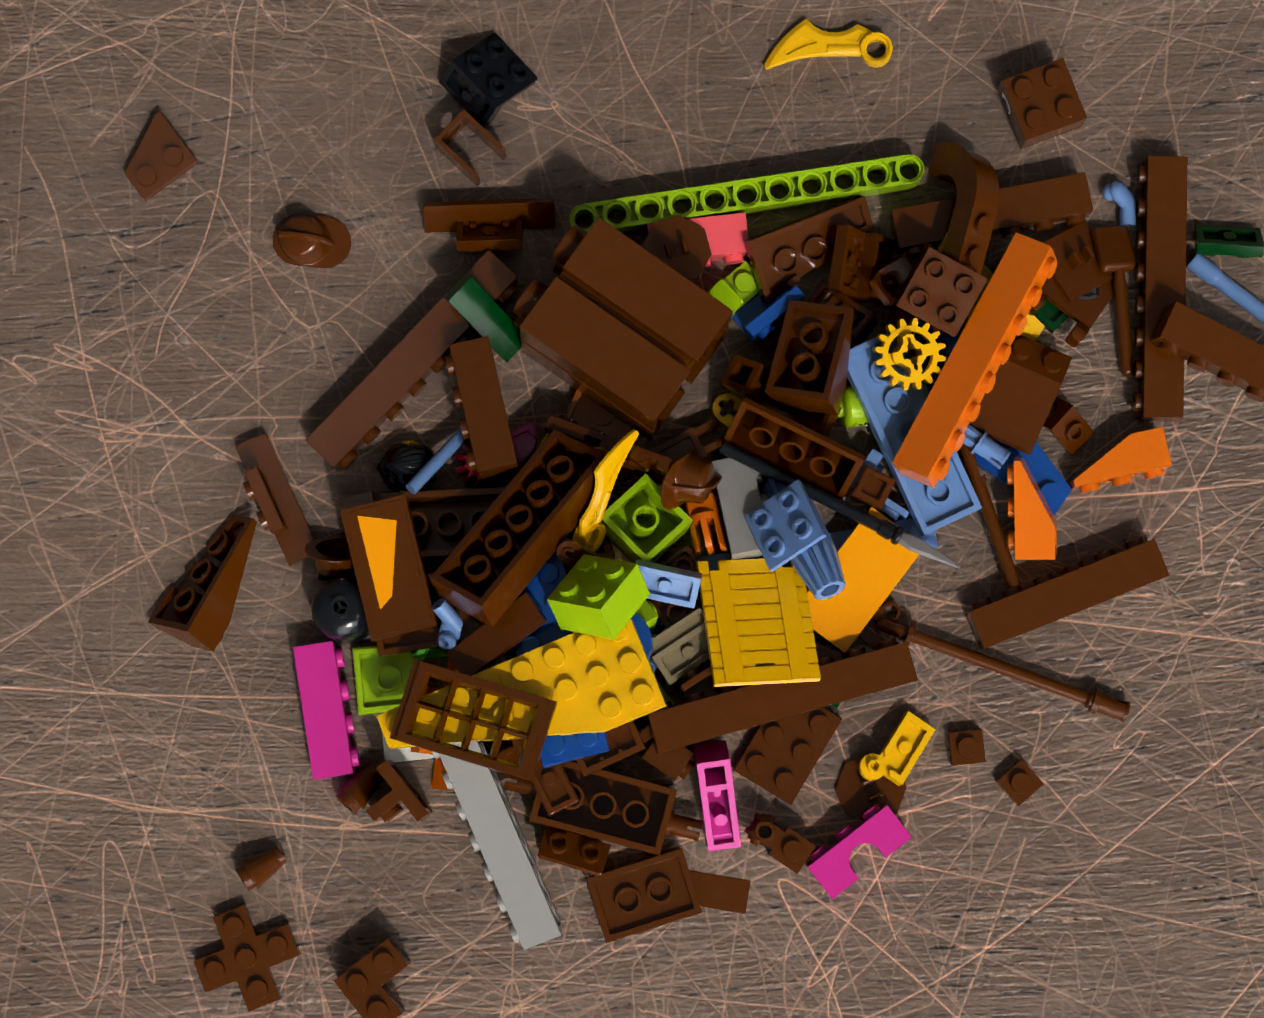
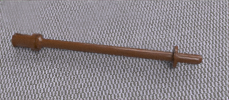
[876,618,1131,722]

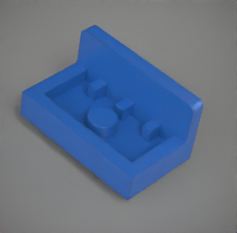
[733,285,805,342]

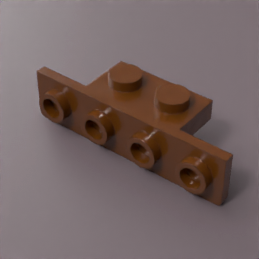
[423,198,555,252]
[235,433,314,566]

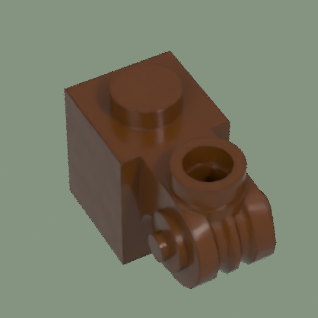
[744,812,816,874]

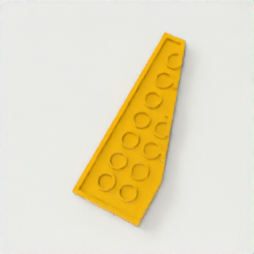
[377,618,667,749]

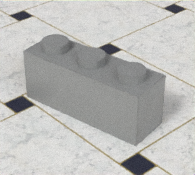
[711,458,767,560]

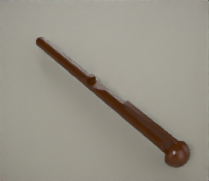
[921,338,1021,588]

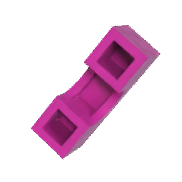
[806,803,912,899]

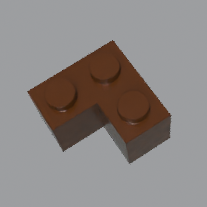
[334,936,411,1018]

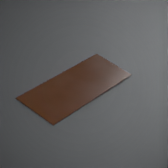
[689,870,751,914]

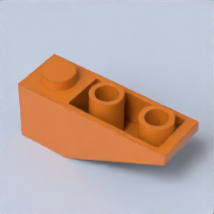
[1069,427,1172,494]
[1007,456,1057,560]

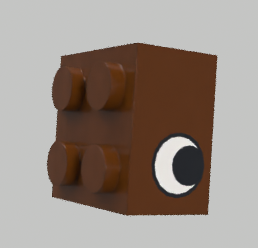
[997,58,1087,149]

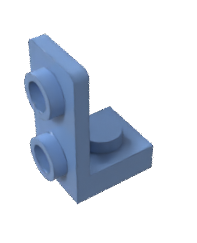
[850,449,910,522]

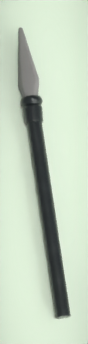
[719,441,960,569]

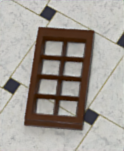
[389,660,557,782]

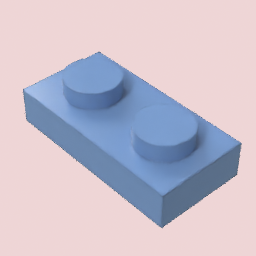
[635,559,702,609]

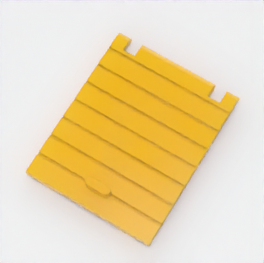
[696,558,821,687]

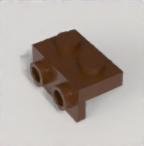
[537,825,611,876]

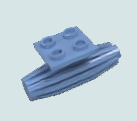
[744,477,846,600]

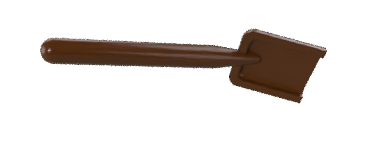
[1090,226,1137,377]

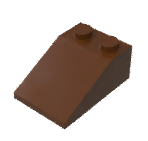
[765,300,854,415]
[970,335,1072,455]

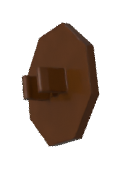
[641,215,712,281]
[835,753,907,821]

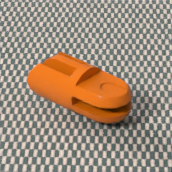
[684,490,728,558]

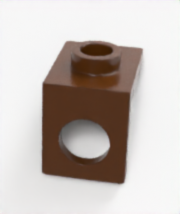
[1043,397,1094,456]

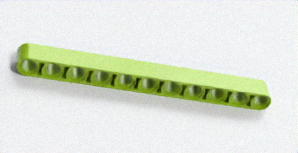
[569,154,924,233]

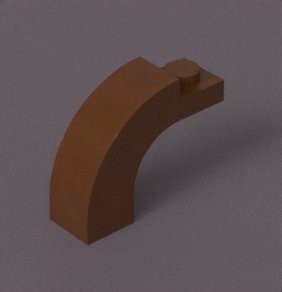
[721,354,842,437]

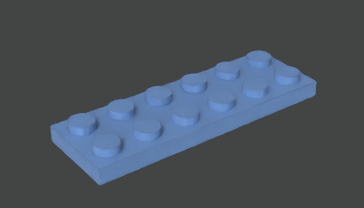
[847,333,982,536]

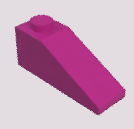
[693,740,741,852]

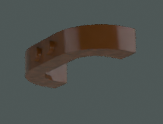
[885,142,1000,340]

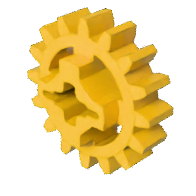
[872,318,946,391]

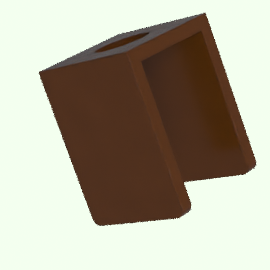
[434,109,507,187]

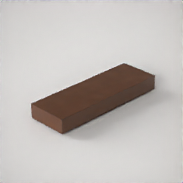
[447,592,548,676]

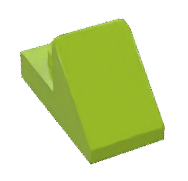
[708,261,760,318]

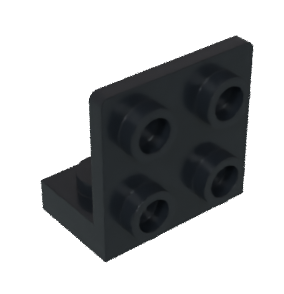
[439,33,537,128]

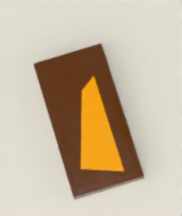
[340,494,439,642]

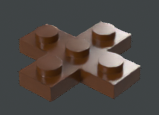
[194,904,301,1012]

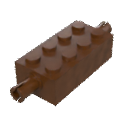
[504,761,703,856]

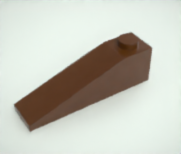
[148,514,257,652]

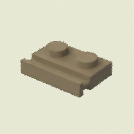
[650,606,710,685]

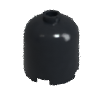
[311,577,370,645]

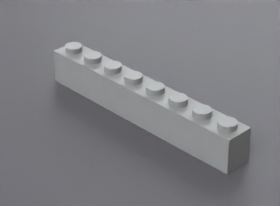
[431,741,563,950]

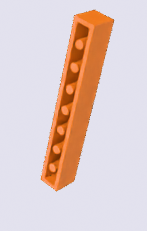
[892,233,1057,488]

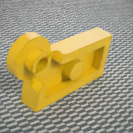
[858,711,936,786]

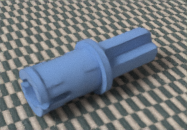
[963,425,1011,469]

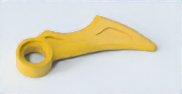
[764,19,893,70]
[572,429,639,552]

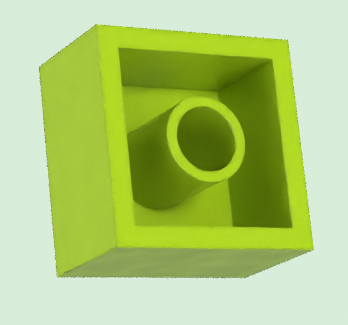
[601,474,693,563]
[547,554,650,640]

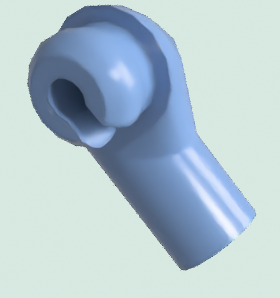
[1103,181,1136,227]
[431,598,463,650]

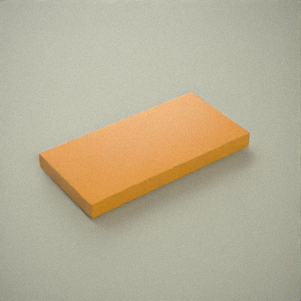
[807,507,919,653]

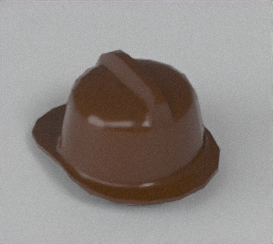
[273,214,351,268]
[661,449,722,510]
[305,532,355,581]

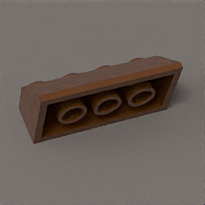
[721,397,866,500]

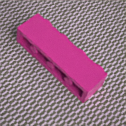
[293,641,360,780]

